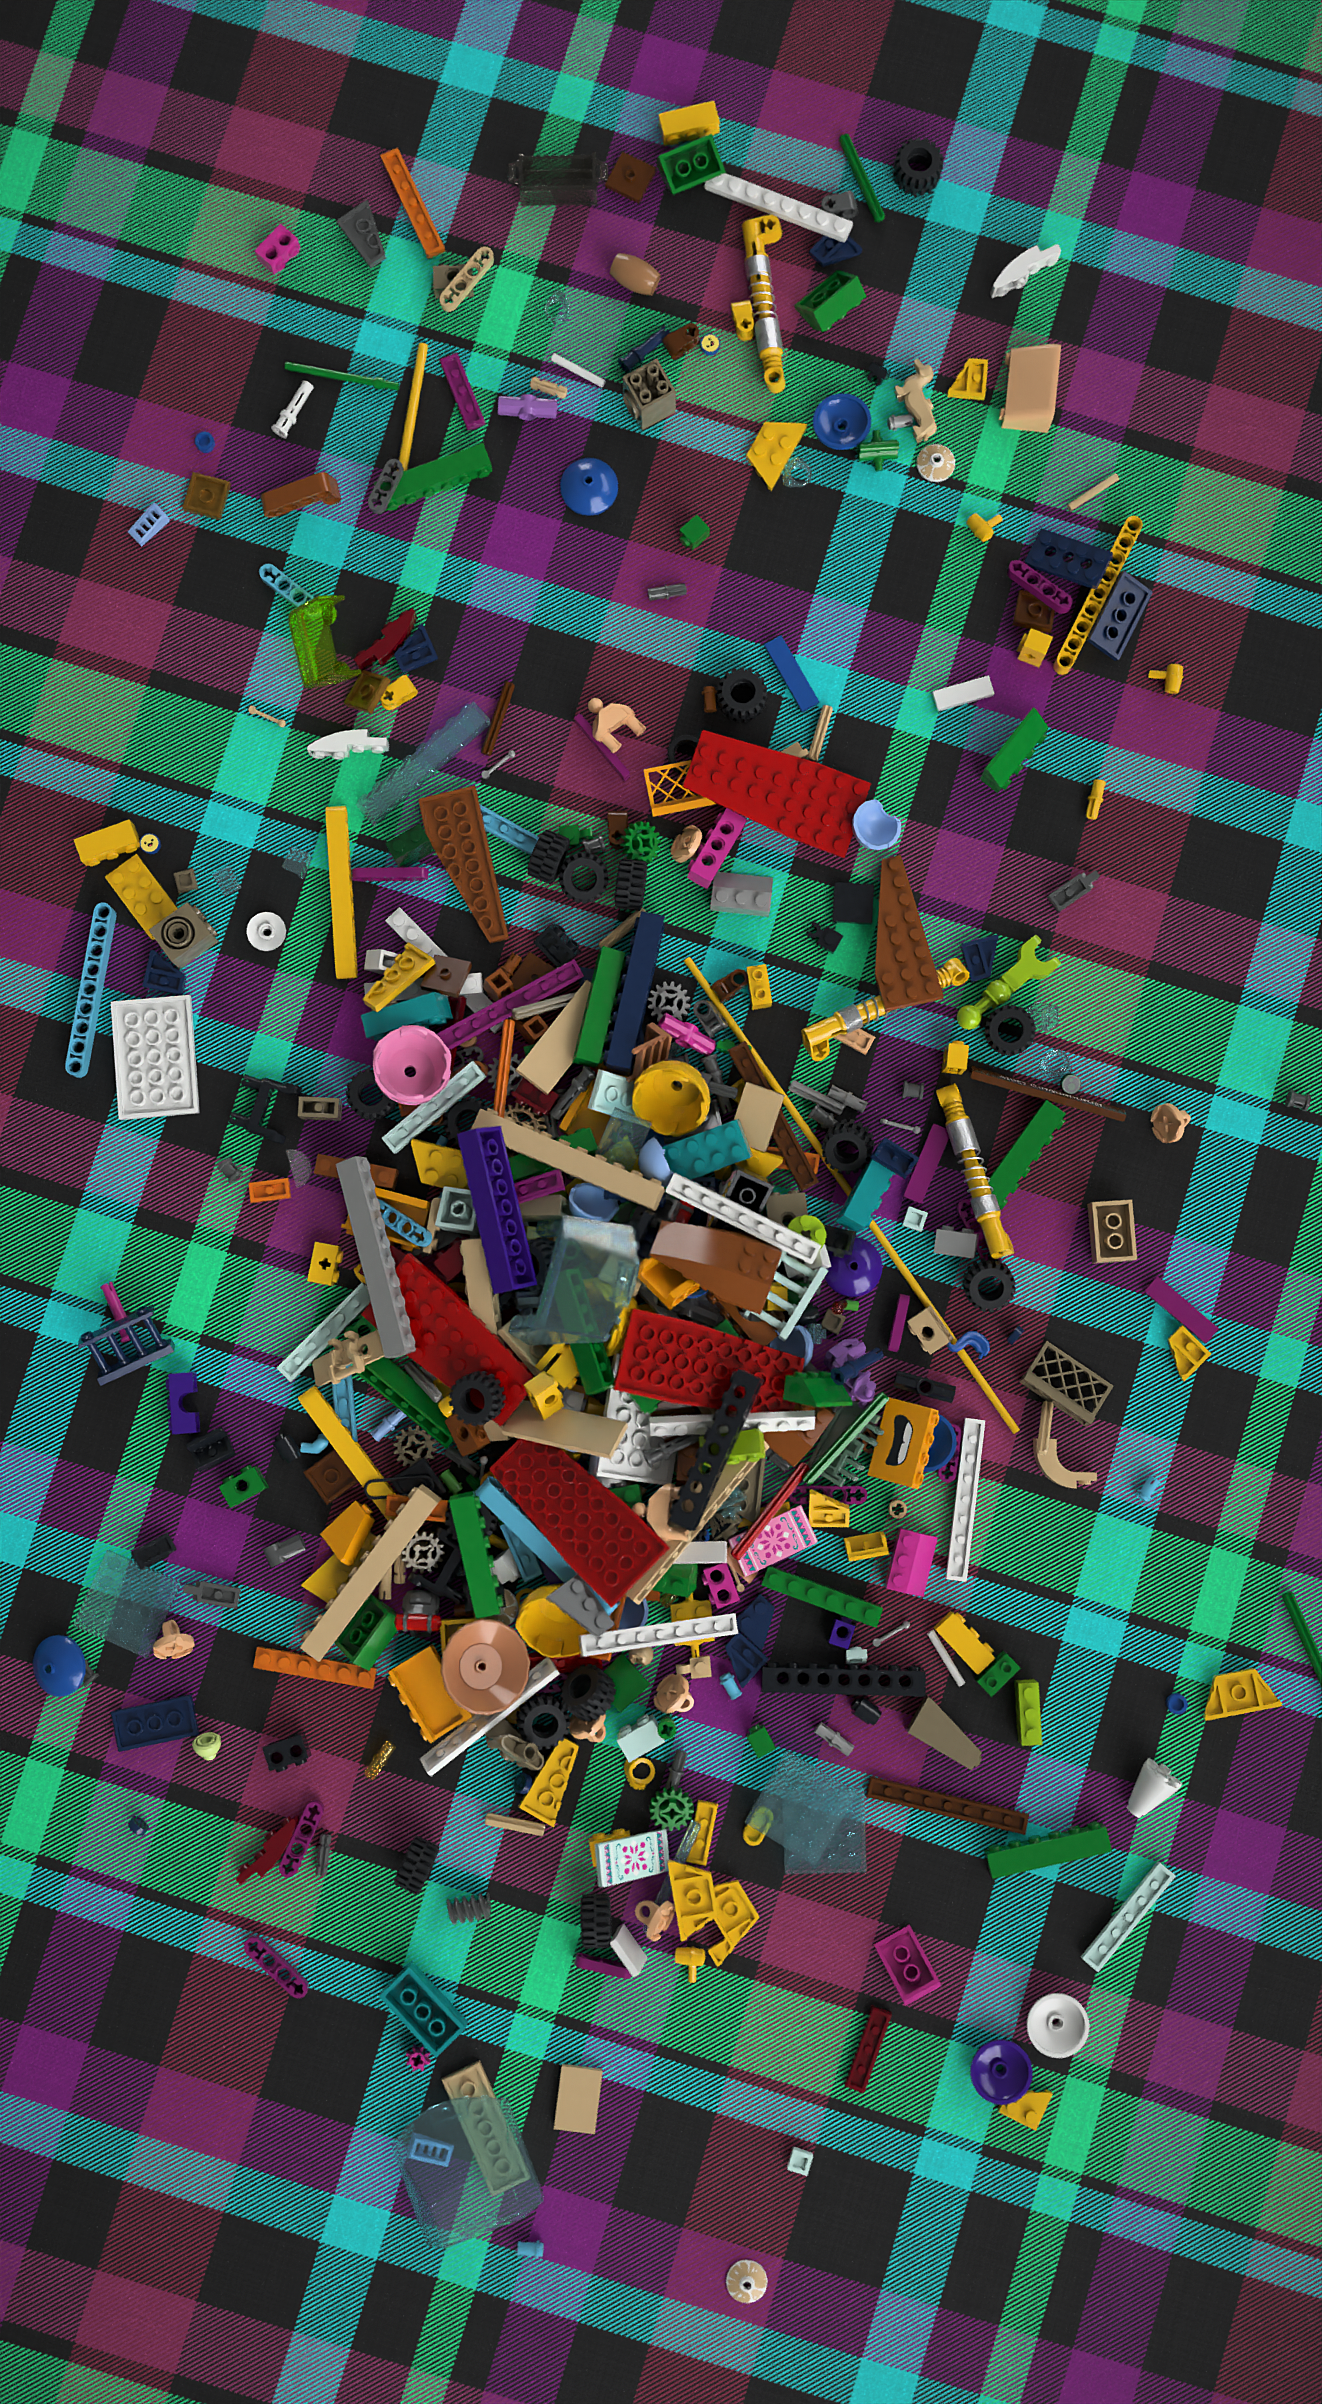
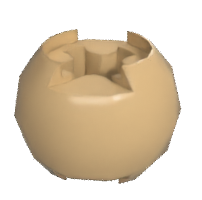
[628,1647,654,1667]

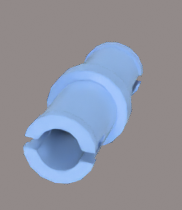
[370,1408,407,1442]

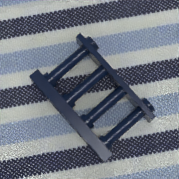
[78,1304,175,1386]

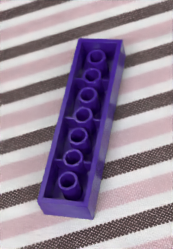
[457,1126,537,1294]

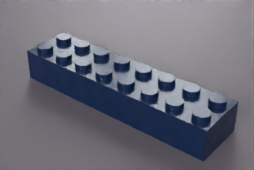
[603,911,665,1077]

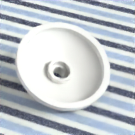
[1027,1993,1089,2058]

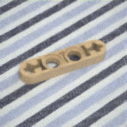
[439,247,494,312]

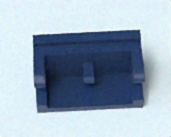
[870,1137,919,1179]

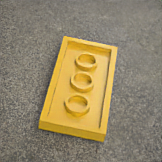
[105,854,178,940]

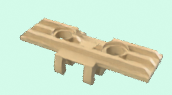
[312,1330,384,1387]

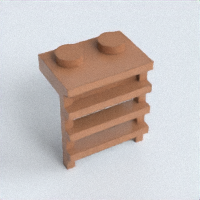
[626,1022,672,1082]

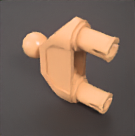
[588,698,646,753]
[632,1483,689,1542]

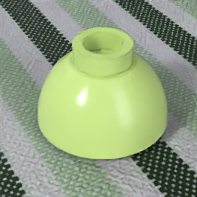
[192,1732,221,1760]

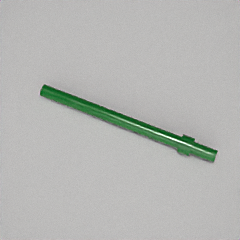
[285,362,399,391]

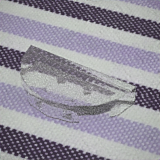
[286,1149,312,1188]

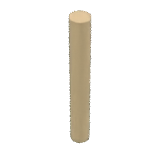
[1067,473,1119,511]

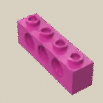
[687,808,747,889]

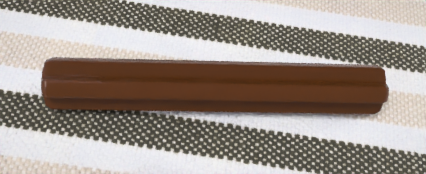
[481,681,515,756]

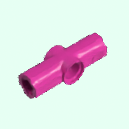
[657,1013,716,1057]

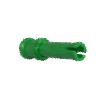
[657,1714,676,1740]

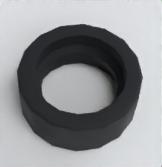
[668,735,698,775]

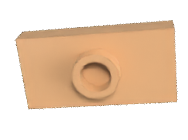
[833,1029,875,1055]

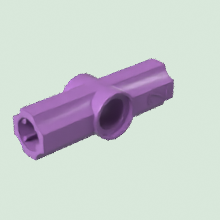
[498,394,557,420]

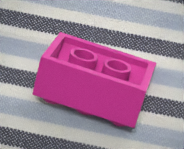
[884,1527,938,1597]

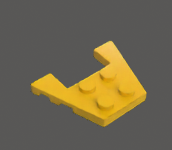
[708,1880,759,1967]

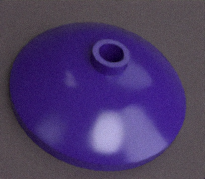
[824,1237,882,1297]
[970,2040,1033,2105]

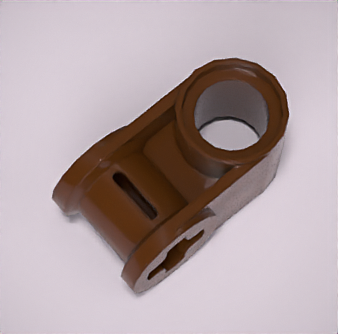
[662,323,700,360]
[608,811,628,850]
[710,969,748,1004]

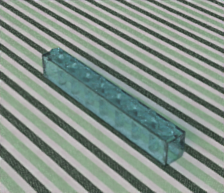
[356,701,490,826]

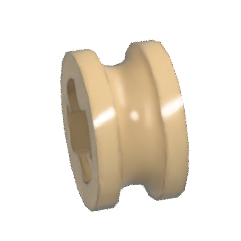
[888,1500,907,1518]

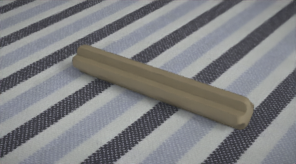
[512,992,577,1020]

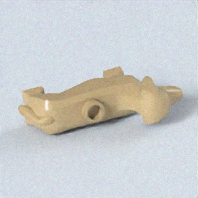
[895,358,937,443]

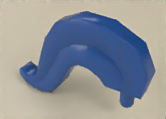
[946,1331,990,1359]

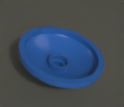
[813,393,871,450]
[560,458,618,516]
[923,1414,957,1472]
[33,1635,86,1697]

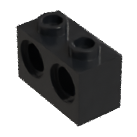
[262,1732,312,1773]

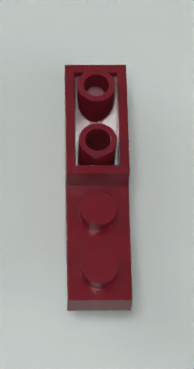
[353,608,417,672]
[235,1815,299,1885]

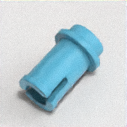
[1136,1475,1160,1502]
[719,1672,742,1700]
[517,2240,544,2259]

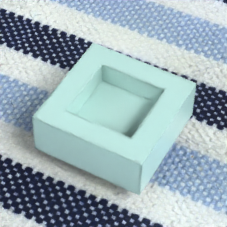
[902,1206,928,1232]
[845,1647,867,1664]
[787,2146,813,2176]

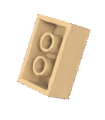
[1087,1200,1137,1264]

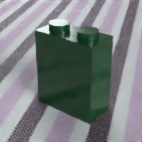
[385,823,435,867]

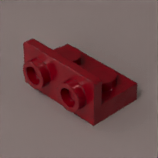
[511,1077,560,1116]

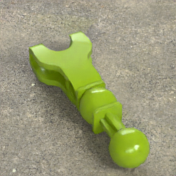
[957,935,1061,1030]

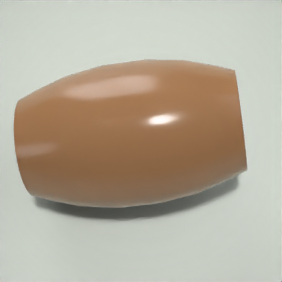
[610,253,660,295]

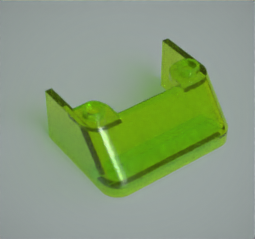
[288,595,361,688]

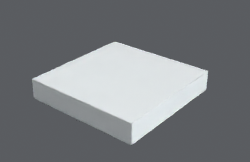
[610,1924,647,1977]

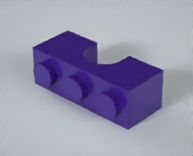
[166,1372,200,1434]

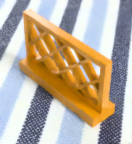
[643,760,716,817]

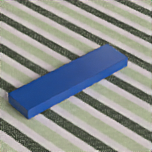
[764,635,819,713]

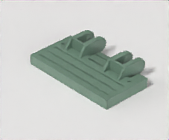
[807,1401,884,1487]

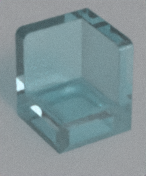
[282,846,312,879]
[212,865,242,896]
[1027,1002,1059,1032]

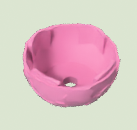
[373,1025,451,1105]

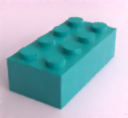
[361,992,453,1042]
[662,1119,753,1180]
[835,1150,895,1233]
[379,1961,468,2058]

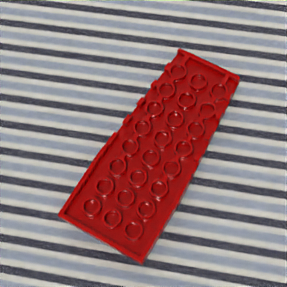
[682,730,871,858]
[361,1253,534,1426]
[613,1308,805,1413]
[490,1438,670,1608]

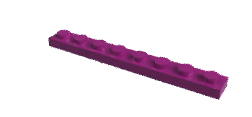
[436,959,584,1051]

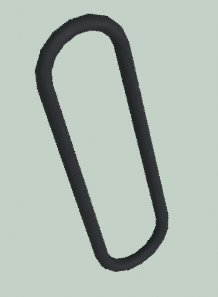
[364,1475,434,1500]

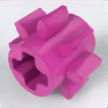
[406,2044,431,2072]

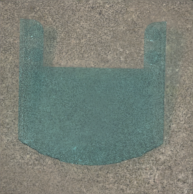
[508,1215,639,1345]

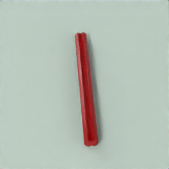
[730,1462,810,1560]

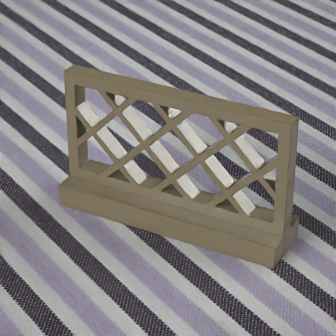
[1019,1341,1113,1427]

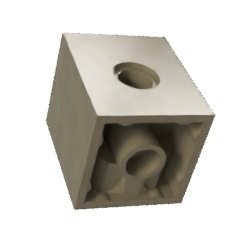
[623,359,676,430]
[149,902,219,969]
[763,1190,811,1239]

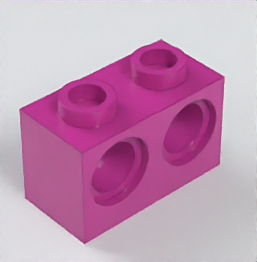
[254,223,300,275]
[701,1563,740,1609]

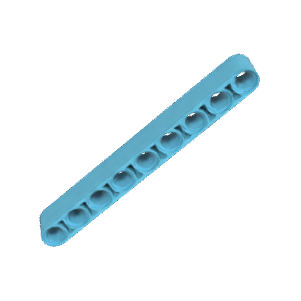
[65,903,116,1078]
[475,1476,620,1616]

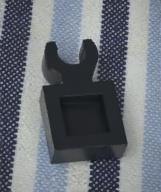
[806,922,843,954]

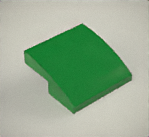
[603,1653,650,1713]

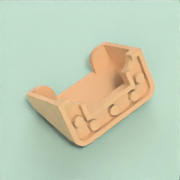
[999,344,1061,433]

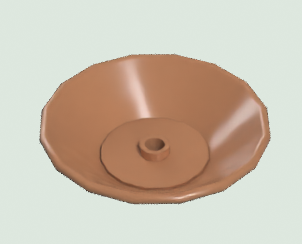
[441,1619,530,1715]

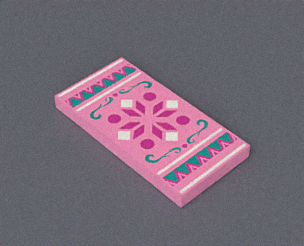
[727,1505,818,1577]

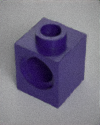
[827,1616,855,1649]

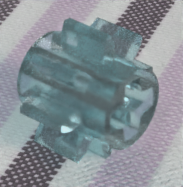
[806,1324,826,1344]

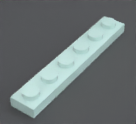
[382,1061,486,1154]
[277,1283,371,1382]
[1081,1861,1175,1972]

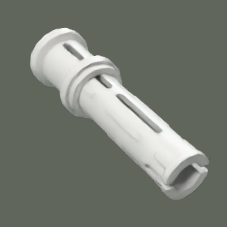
[271,381,314,438]

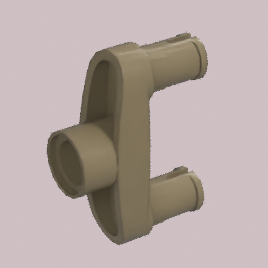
[487,1734,544,1770]

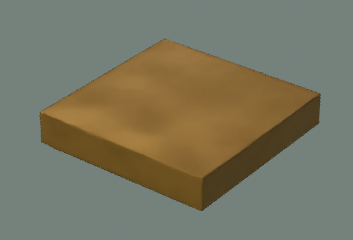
[182,472,231,521]
[344,670,391,714]

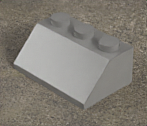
[710,872,773,917]

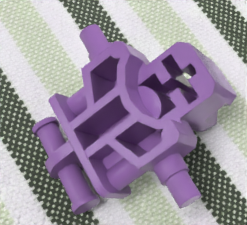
[824,1338,876,1409]

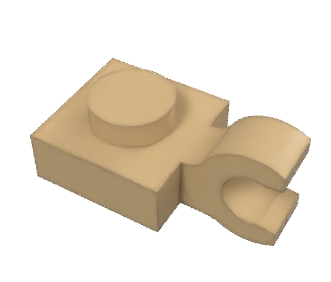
[676,1655,712,1679]

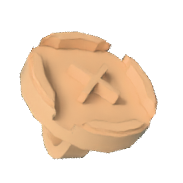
[671,825,705,863]
[1151,1103,1191,1143]
[153,1619,195,1659]
[654,1674,694,1714]
[568,1714,606,1742]
[635,1900,675,1941]

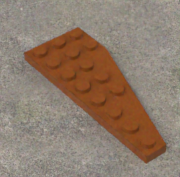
[418,785,509,943]
[874,855,944,1012]

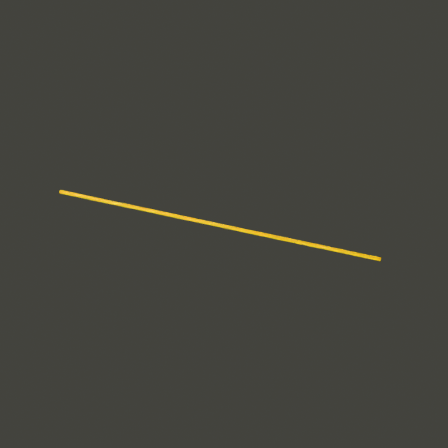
[684,957,1020,1434]

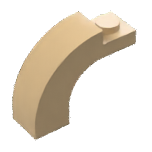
[1033,1438,1097,1489]

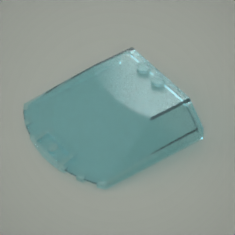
[392,2095,544,2248]

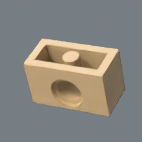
[907,1305,953,1355]

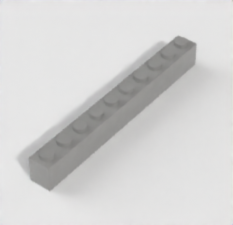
[336,1156,416,1358]

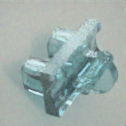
[717,1486,747,1520]

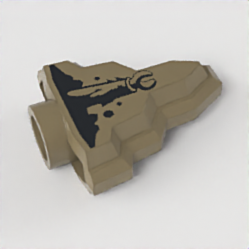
[709,1505,742,1541]

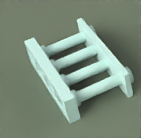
[742,1250,828,1342]

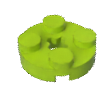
[786,1215,827,1249]

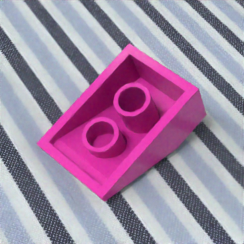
[874,1925,941,2006]

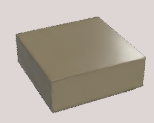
[174,869,199,893]
[819,1309,846,1335]

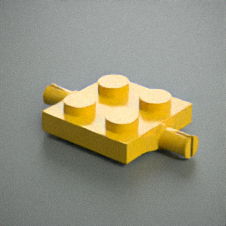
[670,1592,715,1658]

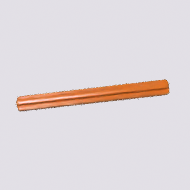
[493,1019,515,1118]

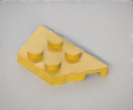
[746,422,807,491]
[411,1139,468,1189]
[714,1147,783,1180]
[1203,1668,1282,1721]
[667,1860,718,1942]

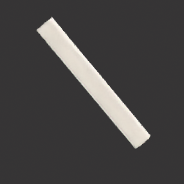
[551,353,605,387]
[927,1630,966,1687]

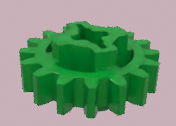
[620,821,661,863]
[649,1786,694,1831]

